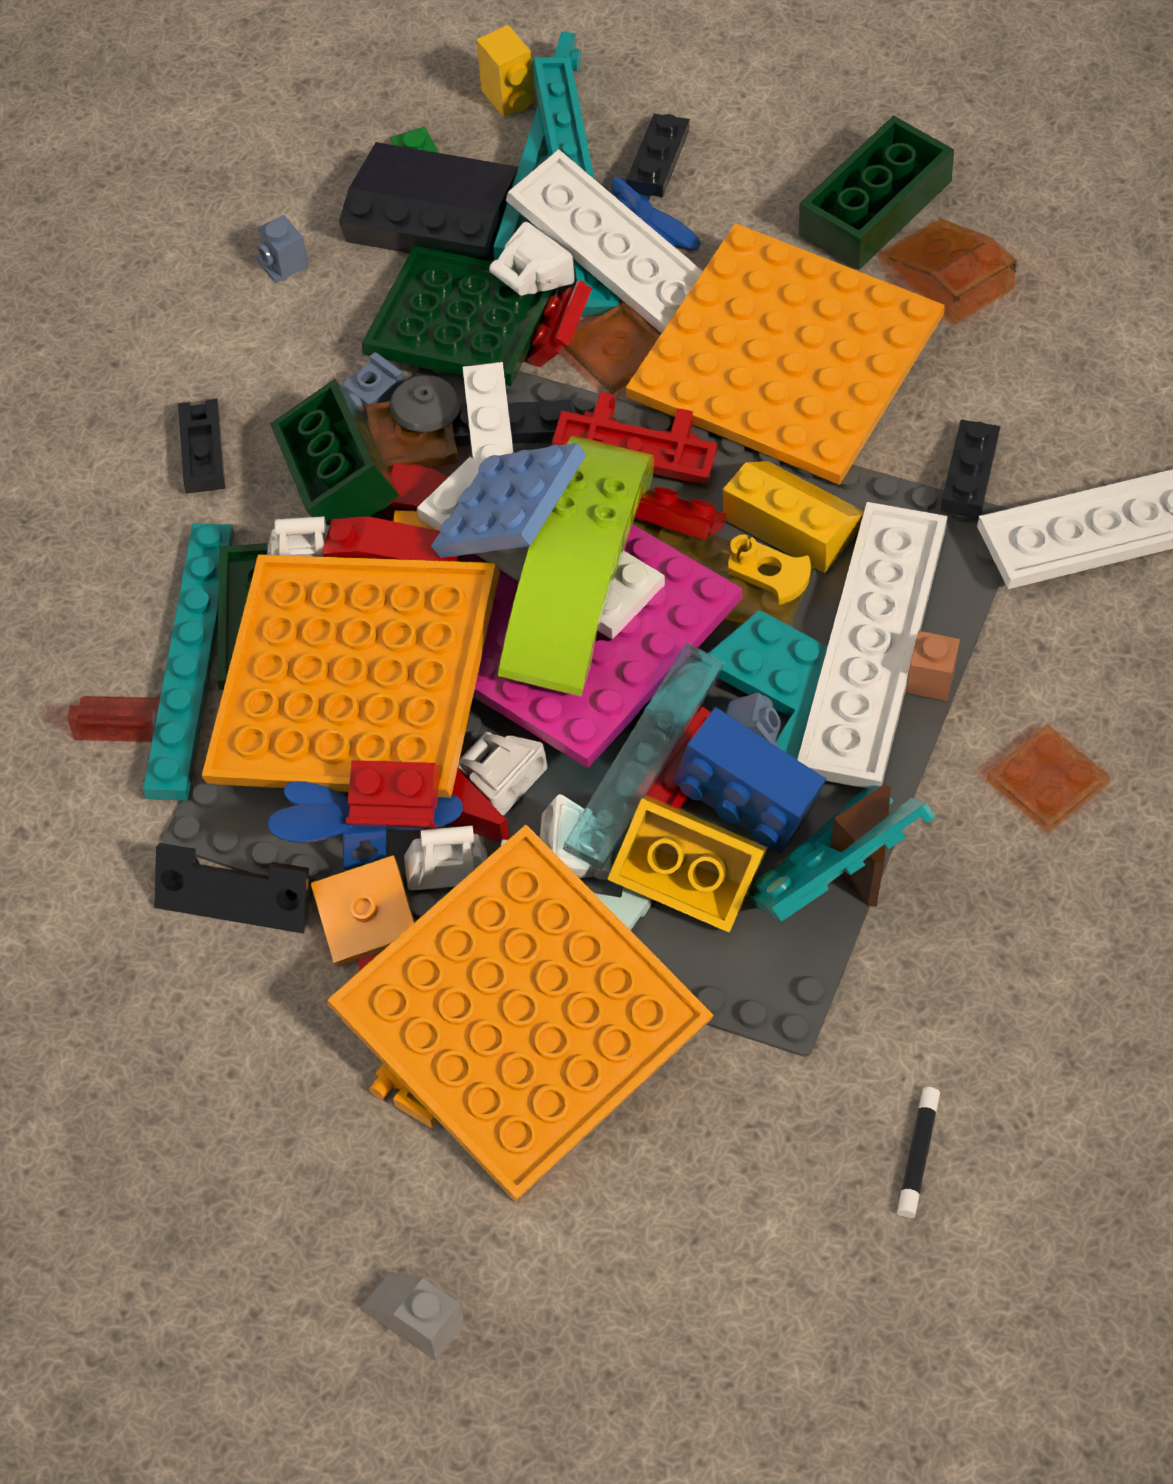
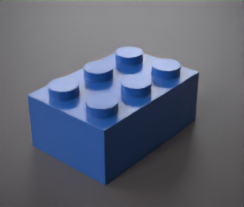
[673,707,826,853]

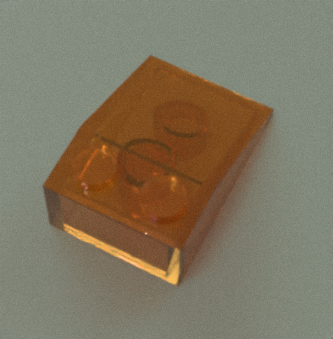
[881,218,1017,325]

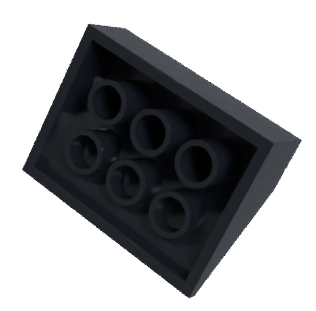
[339,142,519,262]

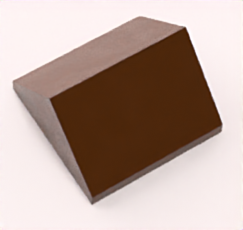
[830,785,891,907]

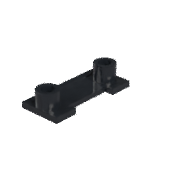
[154,843,314,934]

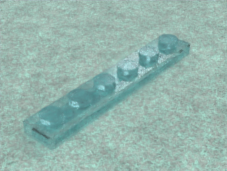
[563,642,724,870]

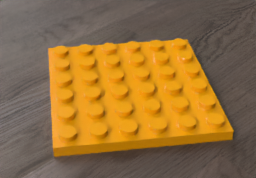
[626,223,945,485]
[202,555,500,798]
[327,825,714,1202]

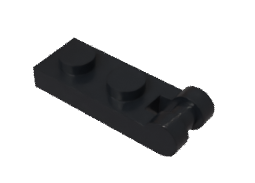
[178,398,226,494]

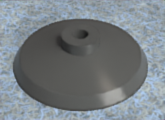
[389,376,461,432]

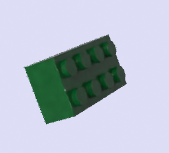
[799,115,954,270]
[270,379,400,526]

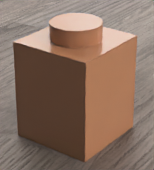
[906,631,960,702]

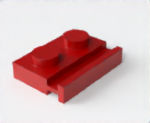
[527,280,592,367]
[635,487,726,540]
[346,760,440,829]

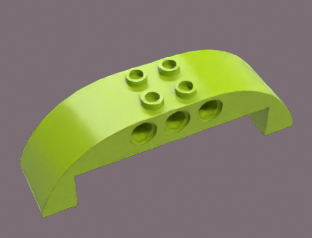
[498,436,654,696]

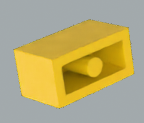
[476,25,535,117]

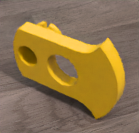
[728,535,811,605]

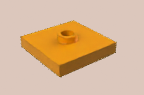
[311,855,415,966]

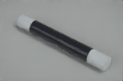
[897,1087,940,1218]

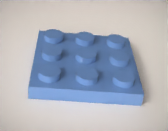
[431,443,586,558]

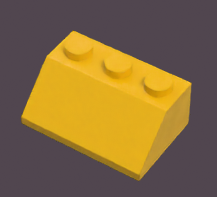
[723,461,864,573]
[607,796,768,932]

